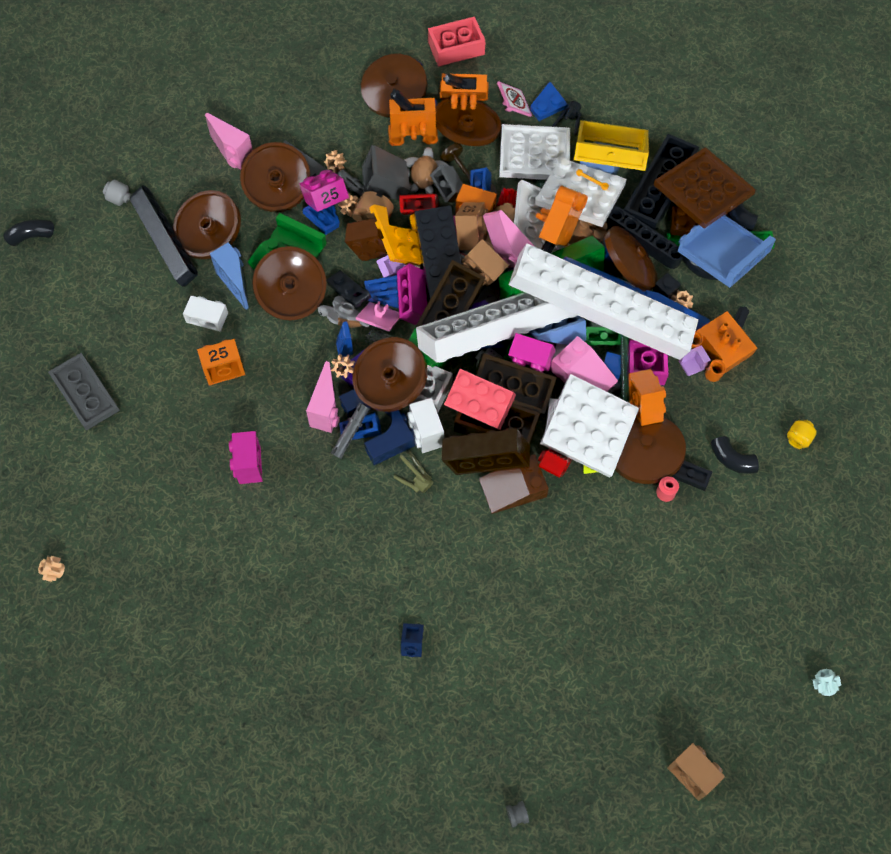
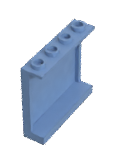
[678,215,776,288]

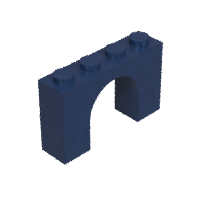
[339,389,415,465]

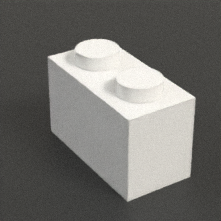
[183,296,228,332]

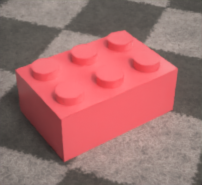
[428,17,485,67]
[444,369,516,430]

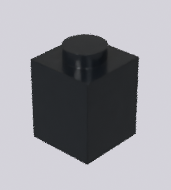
[652,273,681,299]

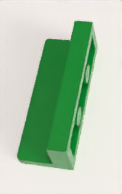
[271,213,327,258]

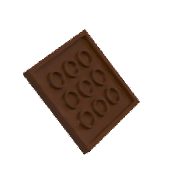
[654,147,756,229]

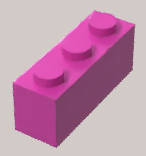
[397,263,427,325]

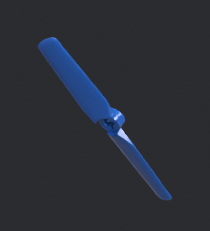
[563,256,710,331]

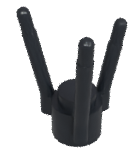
[551,101,582,136]

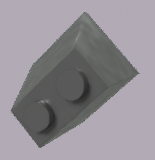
[362,145,411,200]

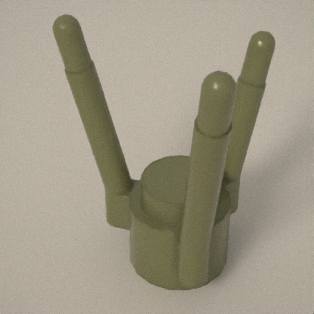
[394,450,433,493]

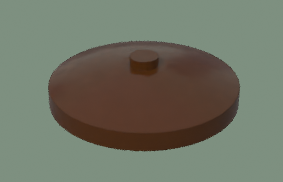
[361,54,428,118]
[435,98,501,146]
[240,142,311,212]
[173,190,241,259]
[604,226,658,291]
[252,246,326,321]
[353,337,428,412]
[615,417,686,484]

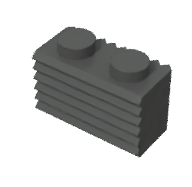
[430,164,463,203]

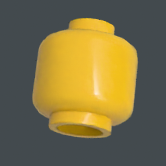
[787,420,817,449]

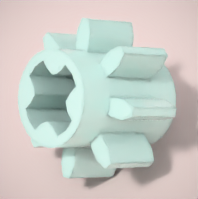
[813,669,841,696]

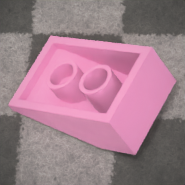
[205,113,253,170]
[483,210,535,268]
[550,336,618,392]
[306,361,339,433]

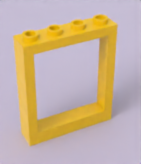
[574,120,649,171]

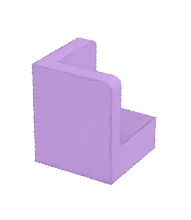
[377,255,406,278]
[679,345,711,376]

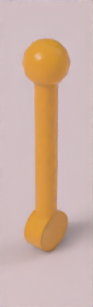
[576,169,609,190]

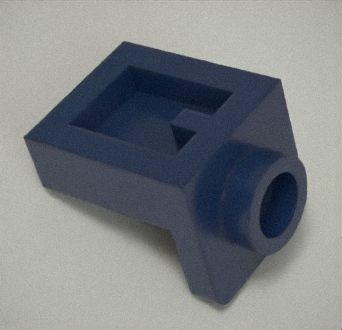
[401,623,424,657]

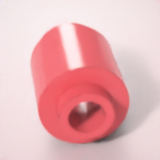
[656,477,679,502]

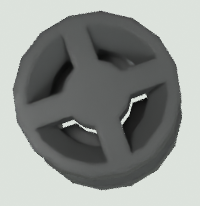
[506,801,529,828]

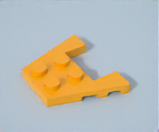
[369,204,422,266]

